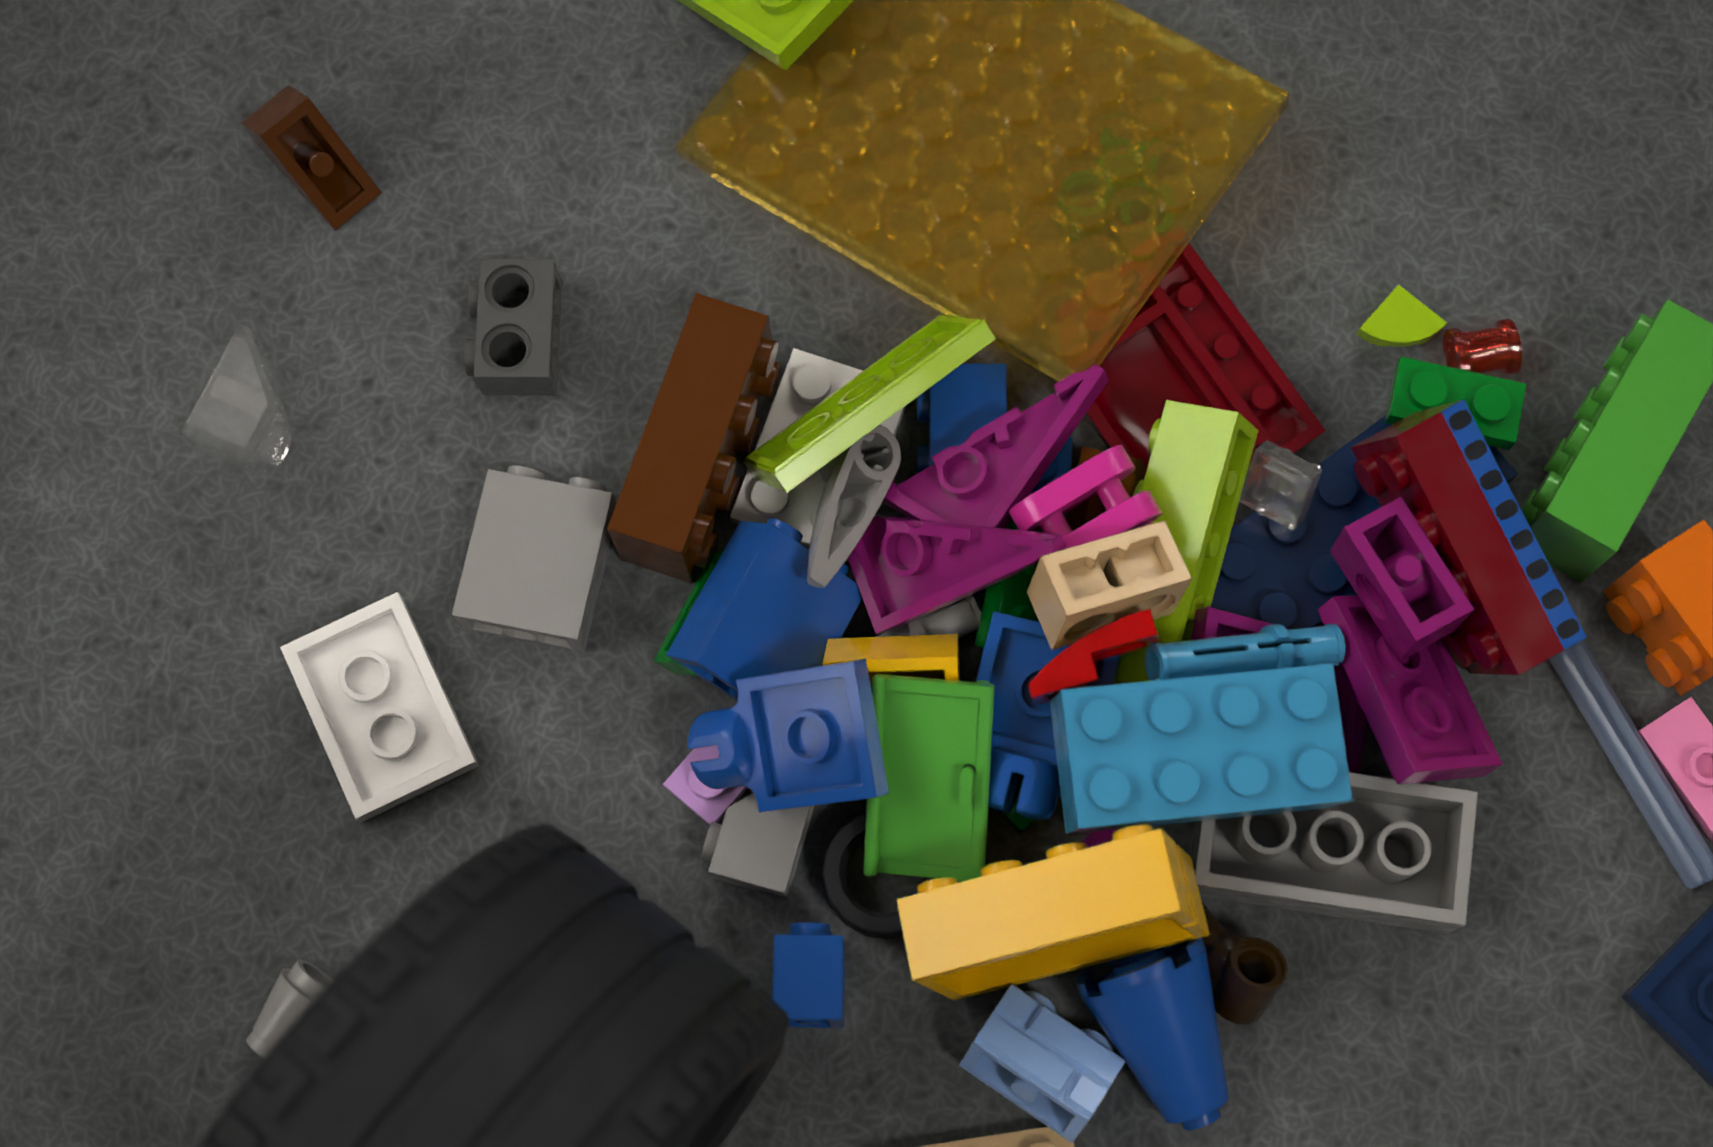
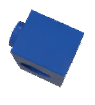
[773,923,846,1028]

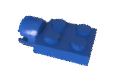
[975,611,1122,820]
[688,659,889,812]

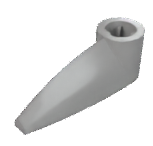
[807,425,901,587]

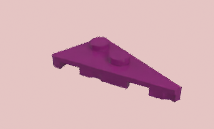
[882,364,1109,529]
[848,515,1067,634]

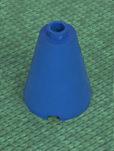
[1074,938,1229,1130]

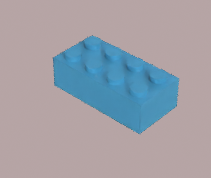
[1050,663,1353,835]

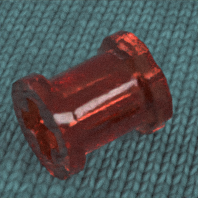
[1442,318,1522,375]

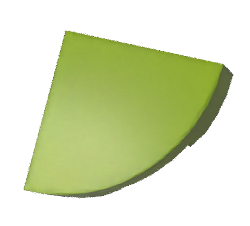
[1356,284,1447,347]

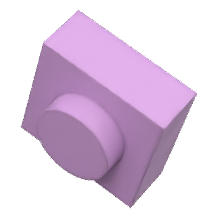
[663,745,748,826]

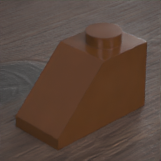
[241,85,382,231]

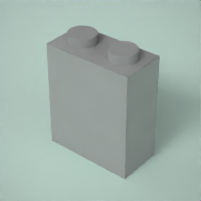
[452,466,616,652]

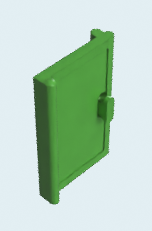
[863,674,995,881]

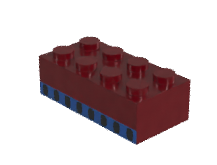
[1351,399,1587,675]

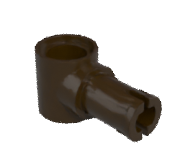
[1185,902,1288,1025]

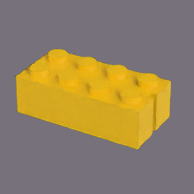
[897,825,1210,1001]

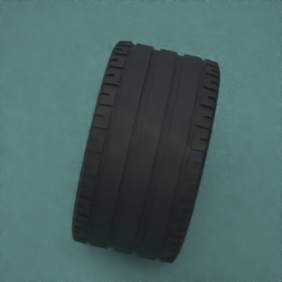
[196,823,789,1147]

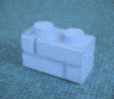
[959,984,1125,1143]

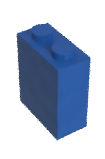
[666,518,862,701]

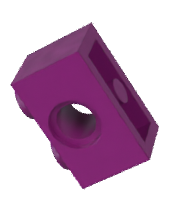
[1330,497,1474,661]

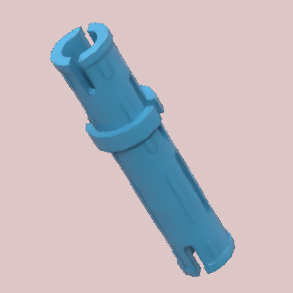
[1145,623,1345,681]

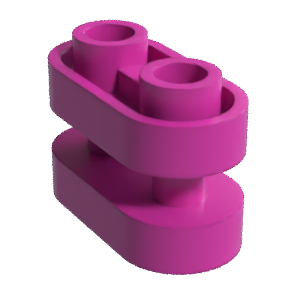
[1008,445,1163,549]

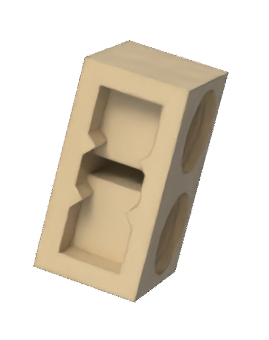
[1027,520,1192,650]

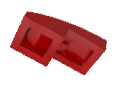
[1028,608,1161,705]

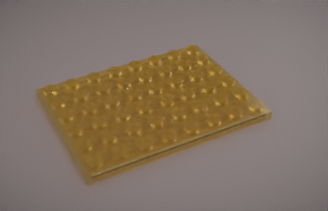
[675,0,1289,382]

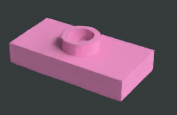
[1639,697,1713,843]

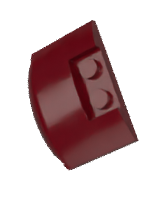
[1056,228,1326,489]

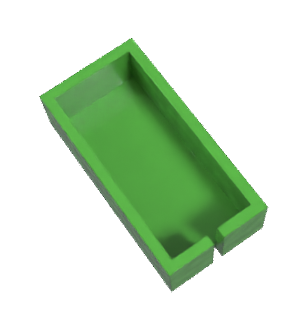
[1520,299,1713,583]

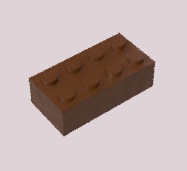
[607,293,781,584]

